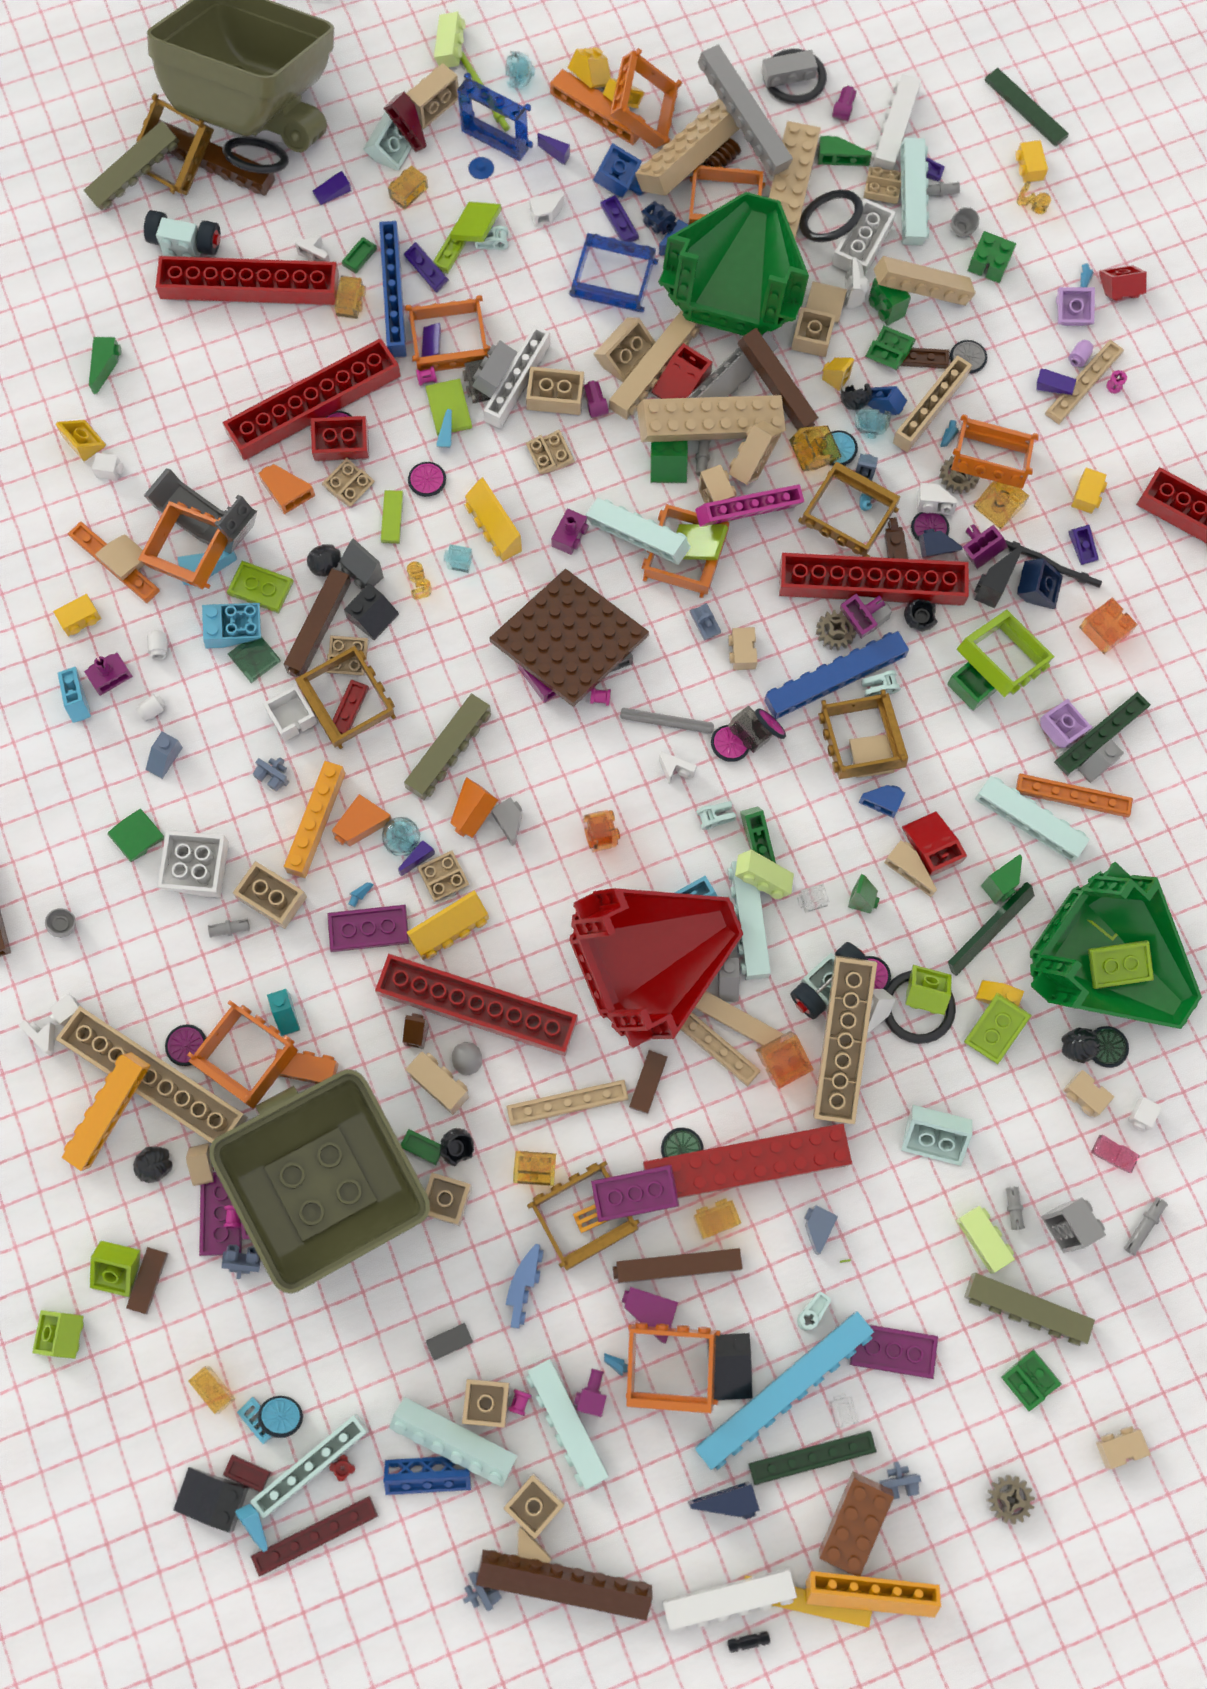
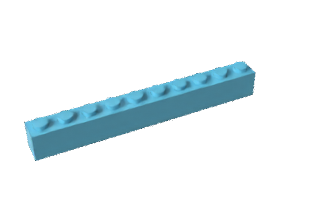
[695,1311,874,1470]

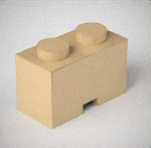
[728,627,757,670]
[1063,1070,1114,1117]
[1096,1426,1151,1469]

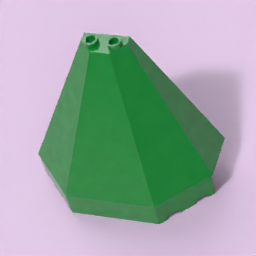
[658,192,809,336]
[1030,862,1202,1029]

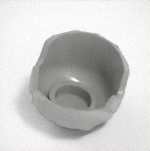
[950,207,979,237]
[45,908,76,938]
[452,1042,482,1075]

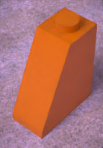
[258,464,315,514]
[450,777,498,838]
[332,794,392,846]

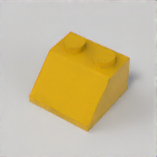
[567,47,611,89]

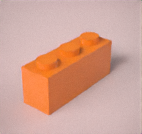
[275,1049,339,1084]

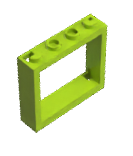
[956,610,1055,698]

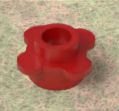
[329,1455,355,1481]

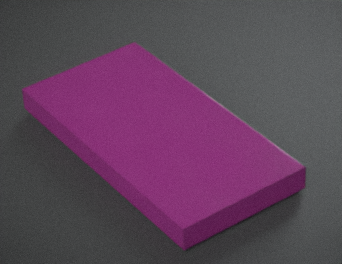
[327,905,409,952]
[591,1165,680,1222]
[199,1172,242,1256]
[849,1324,938,1379]

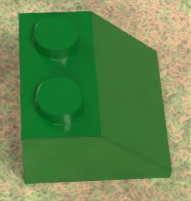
[650,441,688,483]
[981,854,1022,904]

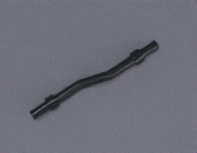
[1005,540,1102,588]

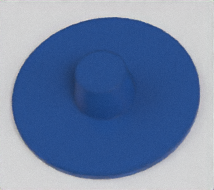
[468,157,494,179]

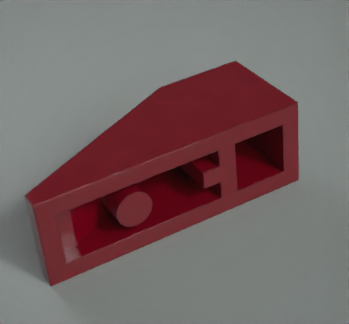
[383,91,427,152]

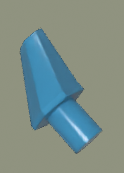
[1080,263,1094,287]
[940,420,959,447]
[348,882,374,907]
[604,1353,628,1376]

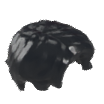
[840,383,873,411]
[307,544,341,577]
[904,599,937,632]
[1061,1027,1100,1063]
[440,1128,474,1166]
[133,1146,173,1183]

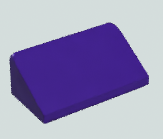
[422,323,441,357]

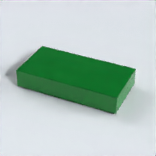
[342,237,377,274]
[401,1129,441,1165]

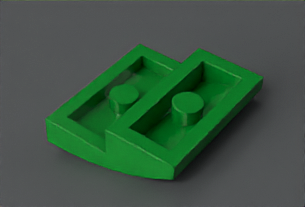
[865,325,916,370]
[107,808,164,862]
[1001,1349,1062,1412]

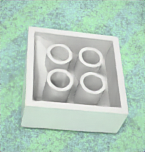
[157,831,229,898]

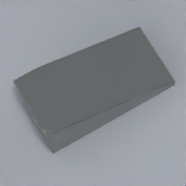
[426,1323,473,1361]

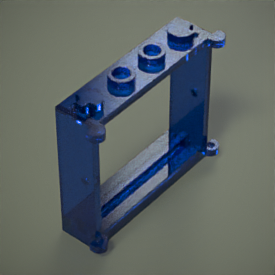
[457,73,533,162]
[569,233,659,312]

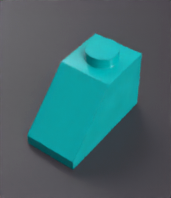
[267,989,300,1037]

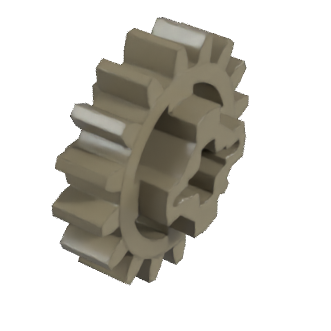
[939,456,979,494]
[816,610,857,651]
[987,1475,1035,1524]

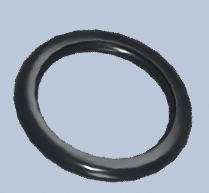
[763,48,827,104]
[222,137,289,174]
[800,189,863,243]
[885,971,956,1044]

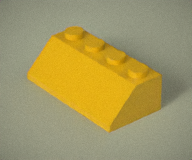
[464,477,522,561]
[407,890,489,960]

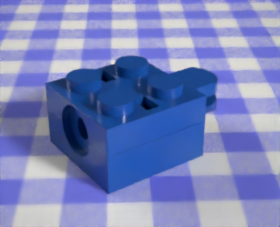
[592,143,645,198]

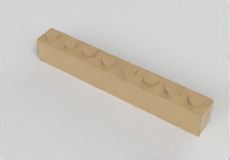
[609,310,705,420]

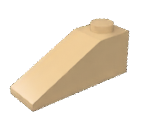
[884,840,937,897]

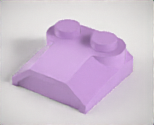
[1056,287,1095,326]
[1040,699,1093,748]

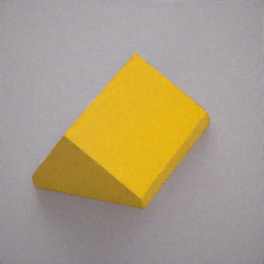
[55,420,106,462]

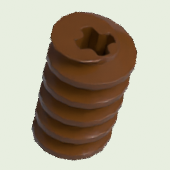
[703,138,741,168]

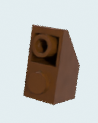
[402,1013,429,1049]

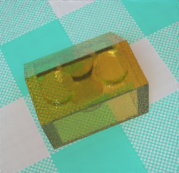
[789,425,842,471]
[973,481,1029,529]

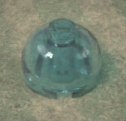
[506,51,535,88]
[854,409,891,439]
[382,817,421,856]

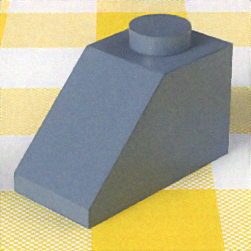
[855,453,878,481]
[146,731,183,779]
[804,1205,838,1255]

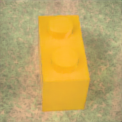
[1015,140,1048,183]
[1071,467,1108,514]
[53,594,102,636]

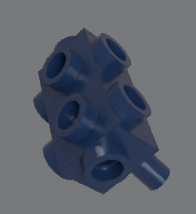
[641,201,677,235]

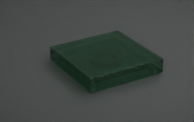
[228,636,281,683]

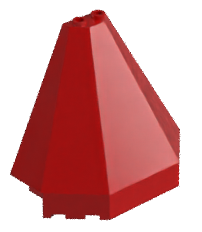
[569,888,743,1048]

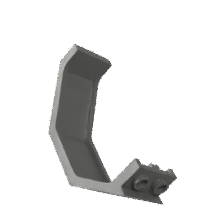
[144,468,257,554]

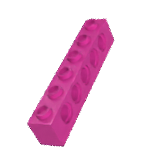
[695,484,805,527]

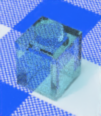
[443,544,473,573]

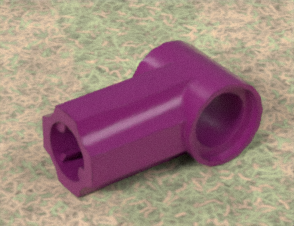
[832,85,857,121]
[584,380,609,418]

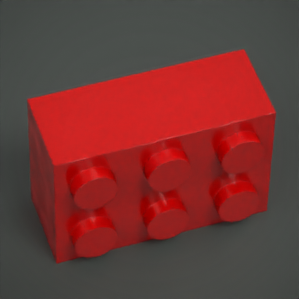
[311,416,369,461]

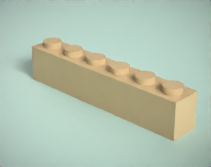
[874,256,976,306]
[893,355,972,453]

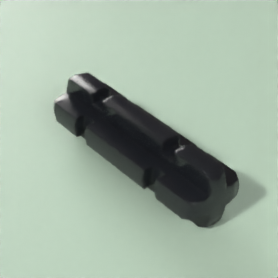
[727,1631,770,1653]

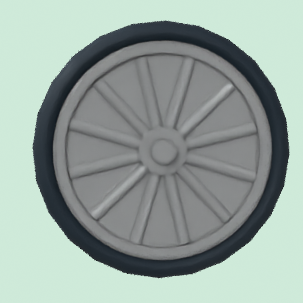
[950,340,987,374]

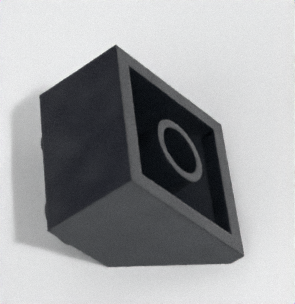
[344,583,399,641]

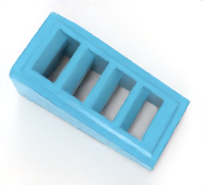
[436,409,452,448]
[237,1397,272,1444]
[235,1504,268,1552]

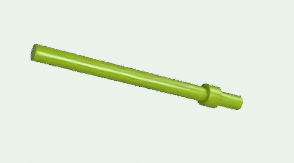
[460,51,510,132]

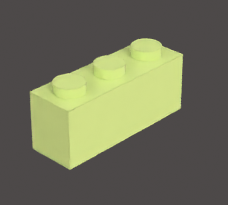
[434,12,466,67]
[735,850,794,899]
[956,1206,1015,1274]

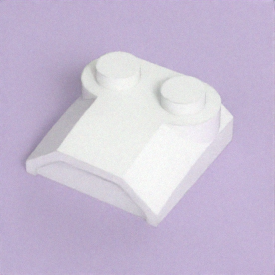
[845,257,870,309]

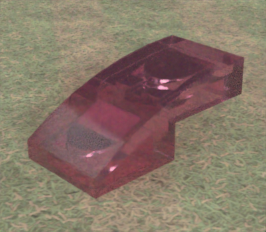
[1091,1135,1140,1173]

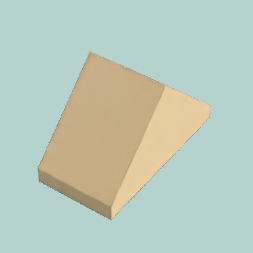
[186,1143,214,1186]
[518,1526,552,1563]

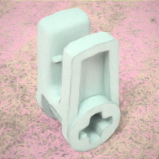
[475,226,508,250]
[861,670,901,697]
[696,801,736,830]
[797,1292,831,1330]

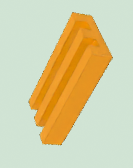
[573,1204,610,1233]

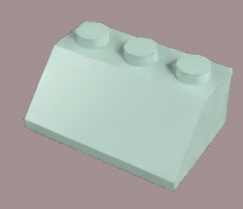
[363,111,412,170]
[901,1105,972,1166]

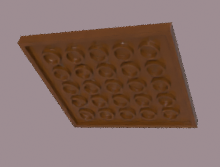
[489,568,649,707]

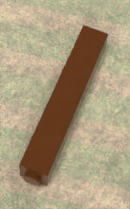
[737,328,819,433]
[284,568,351,677]
[613,1248,743,1284]

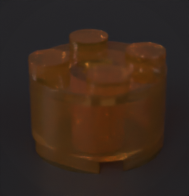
[583,810,620,853]

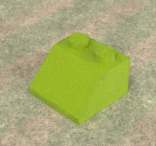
[905,965,952,1015]
[90,1241,140,1297]
[32,1310,84,1359]

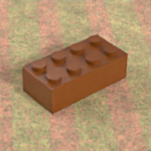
[819,1471,894,1576]

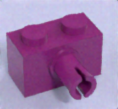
[551,508,589,555]
[963,524,1008,569]
[840,594,886,639]
[84,652,133,696]
[574,1368,607,1417]

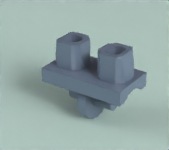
[690,603,721,641]
[253,757,289,791]
[221,1244,260,1279]
[879,1461,921,1499]
[463,1571,502,1611]

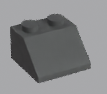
[340,538,384,589]

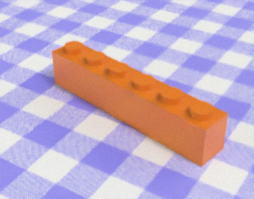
[550,69,645,145]

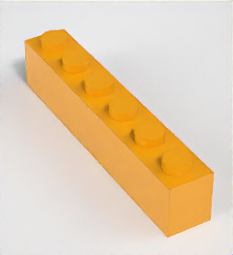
[284,761,346,879]
[61,1052,151,1171]
[805,1571,941,1618]

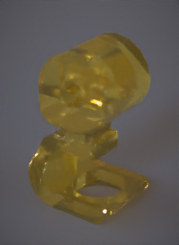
[1016,181,1051,214]
[407,561,432,600]

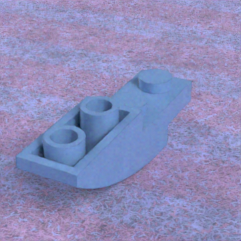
[505,1244,543,1329]

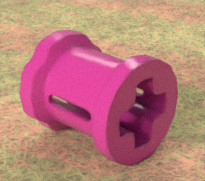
[416,366,437,386]
[1106,370,1127,394]
[590,687,611,706]
[223,1205,241,1228]
[508,1389,532,1416]

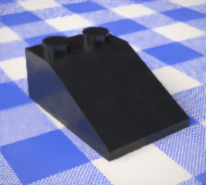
[974,545,1024,608]
[706,1333,753,1400]
[173,1467,249,1533]

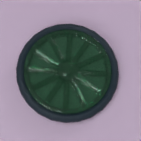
[1092,1026,1129,1068]
[661,1127,704,1158]

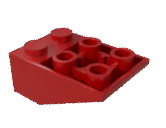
[651,343,713,399]
[902,811,967,877]

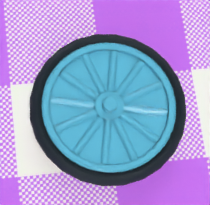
[819,430,858,466]
[258,1396,303,1438]

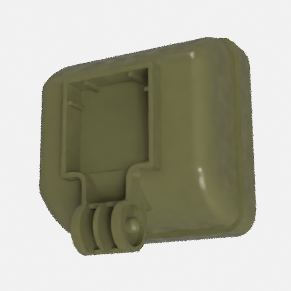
[147,0,334,153]
[209,1069,430,1294]

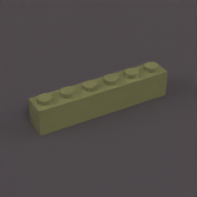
[83,121,179,210]
[404,693,491,800]
[964,1273,1095,1346]

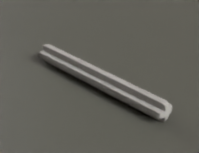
[620,708,714,734]

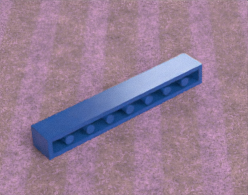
[379,221,407,357]
[764,631,909,719]

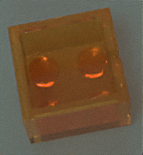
[1079,597,1138,654]
[756,1031,814,1089]

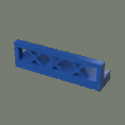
[384,1457,471,1495]

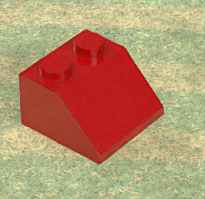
[1099,265,1147,301]

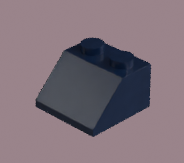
[1017,558,1063,609]

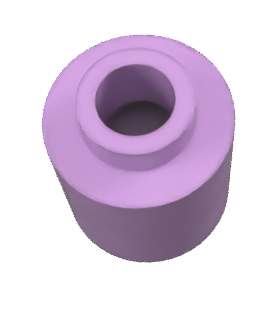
[1068,340,1093,367]

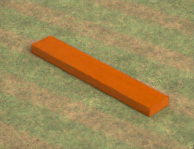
[67,521,160,603]
[1016,773,1133,818]

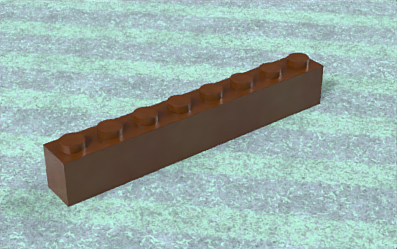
[158,119,275,196]
[476,1549,653,1621]

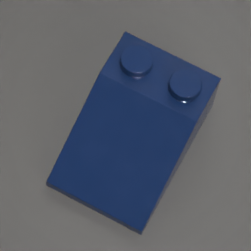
[688,1481,760,1520]

